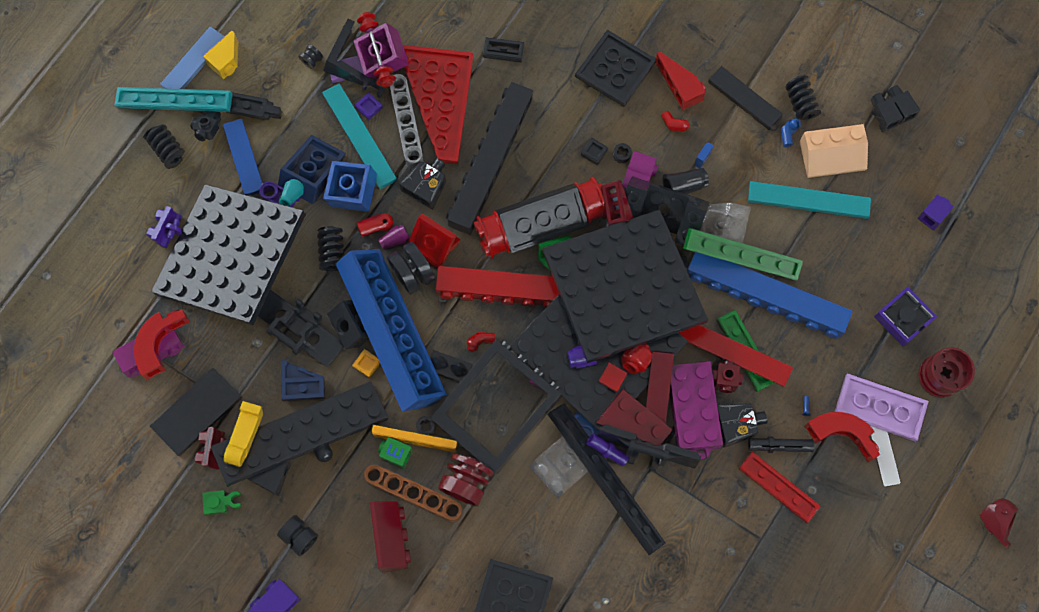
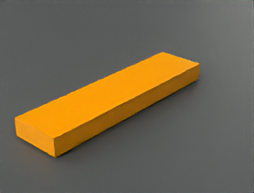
[372,425,458,453]

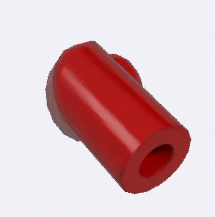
[661,111,690,132]
[466,332,496,352]

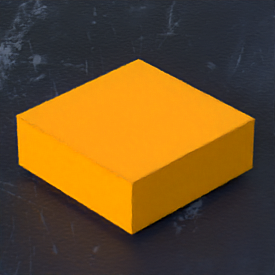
[352,349,380,378]

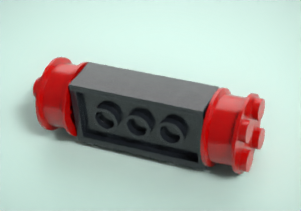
[473,177,607,259]

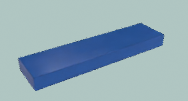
[223,118,263,196]

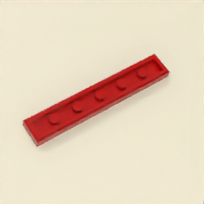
[678,325,793,387]

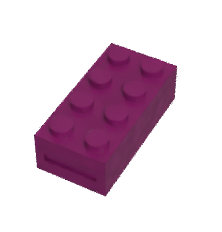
[669,361,723,460]

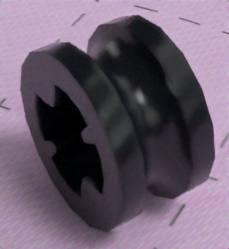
[613,143,632,163]
[416,416,436,436]

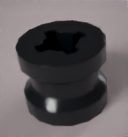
[298,44,323,69]

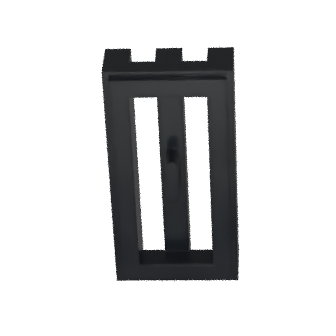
[483,37,524,63]

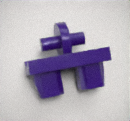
[146,206,183,248]

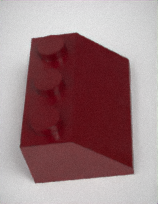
[369,501,411,573]

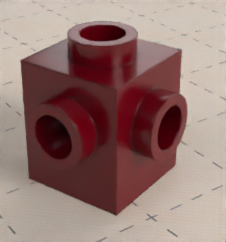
[712,361,743,393]

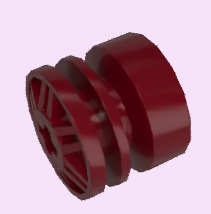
[918,347,975,398]
[437,454,493,507]

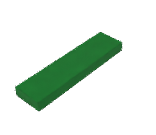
[716,310,775,393]

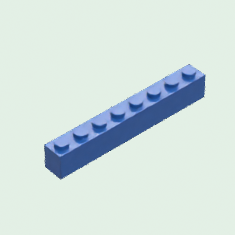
[688,252,853,338]

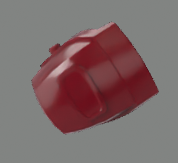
[979,498,1019,550]

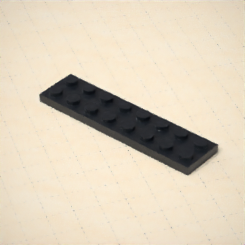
[211,381,388,487]

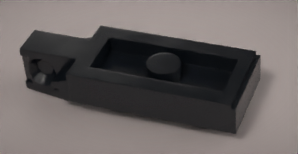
[226,92,283,120]

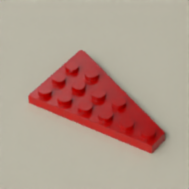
[403,45,474,164]

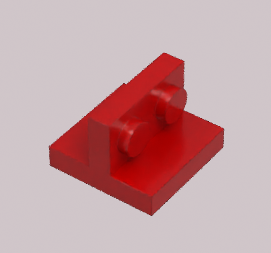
[408,214,461,268]

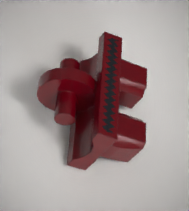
[195,427,227,470]

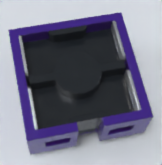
[874,286,937,347]

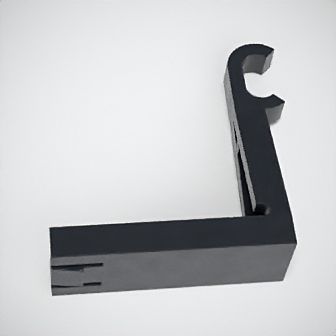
[323,18,384,98]

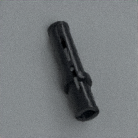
[748,436,814,453]

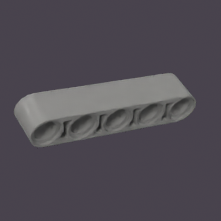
[390,74,423,170]

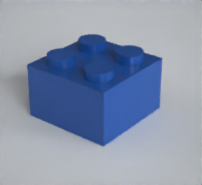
[323,161,377,212]

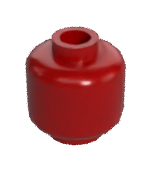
[621,344,652,374]

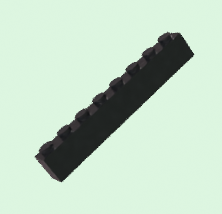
[446,82,533,235]

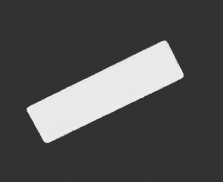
[871,426,900,486]

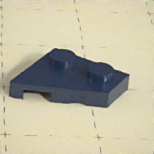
[281,360,325,401]

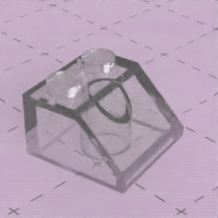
[702,203,751,243]
[529,436,588,498]

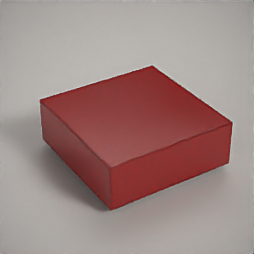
[598,363,628,392]

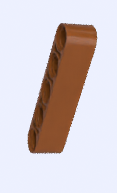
[364,465,463,523]

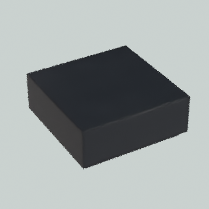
[581,138,608,165]

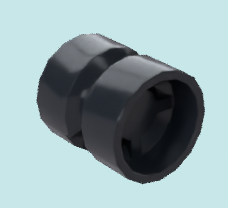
[277,515,319,556]

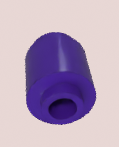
[567,346,597,369]

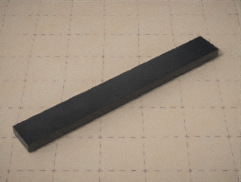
[547,403,666,555]

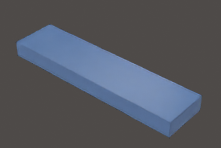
[160,27,225,89]

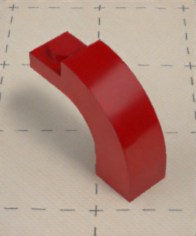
[134,309,190,380]
[804,412,880,463]

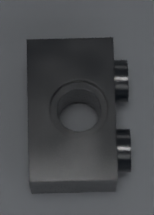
[327,300,369,350]

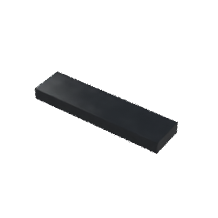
[708,66,783,130]

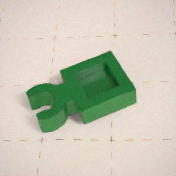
[202,490,242,515]

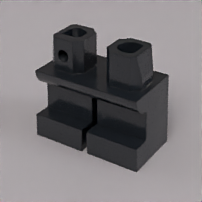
[871,85,920,133]

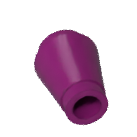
[378,224,410,250]

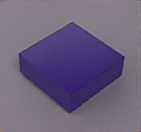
[354,92,383,121]

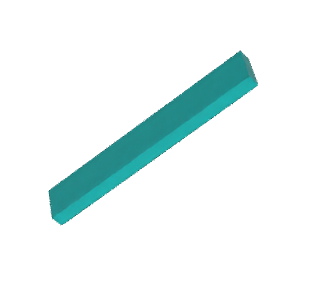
[322,83,397,190]
[114,87,233,112]
[747,181,871,219]

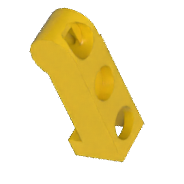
[224,401,263,467]

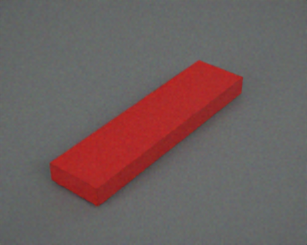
[738,451,821,523]

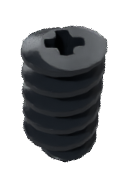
[785,75,822,120]
[143,124,185,169]
[317,226,344,271]

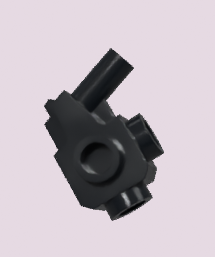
[190,111,221,141]

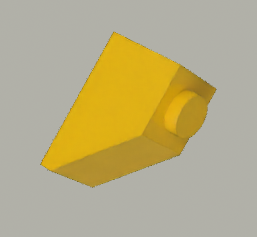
[203,31,239,80]

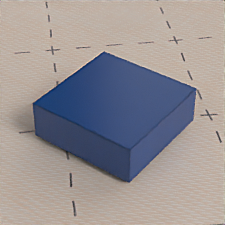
[695,142,714,168]

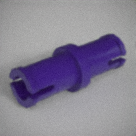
[586,433,629,466]

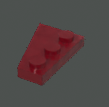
[596,389,672,446]

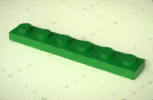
[683,228,803,281]

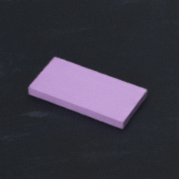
[835,373,929,442]

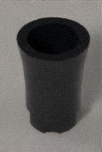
[662,168,709,194]

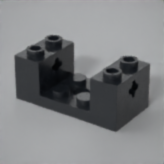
[618,176,710,245]

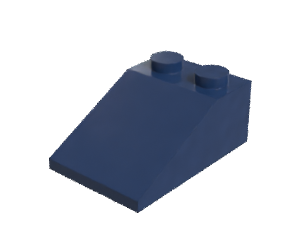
[278,135,346,204]

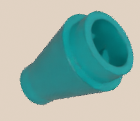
[279,179,304,207]

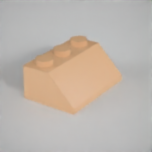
[800,124,868,178]

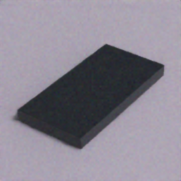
[150,368,242,457]

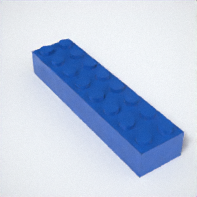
[336,249,447,412]

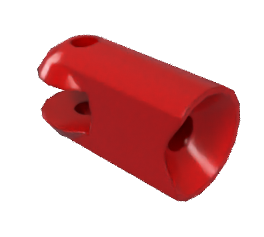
[356,213,393,237]

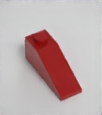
[656,52,706,110]

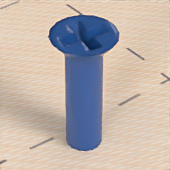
[801,396,811,416]

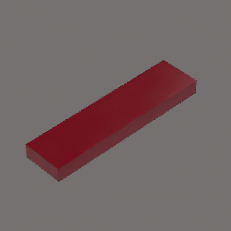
[646,350,674,424]

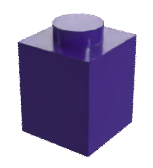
[917,194,954,231]

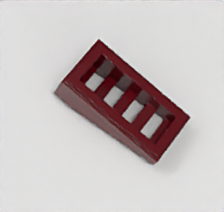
[602,180,633,226]

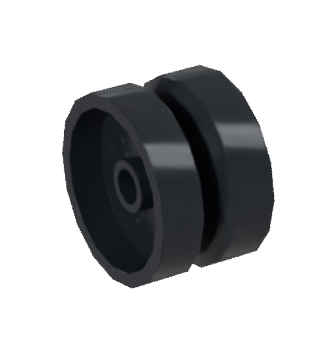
[386,241,435,295]

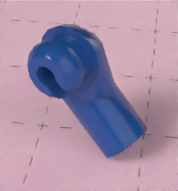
[781,118,801,147]

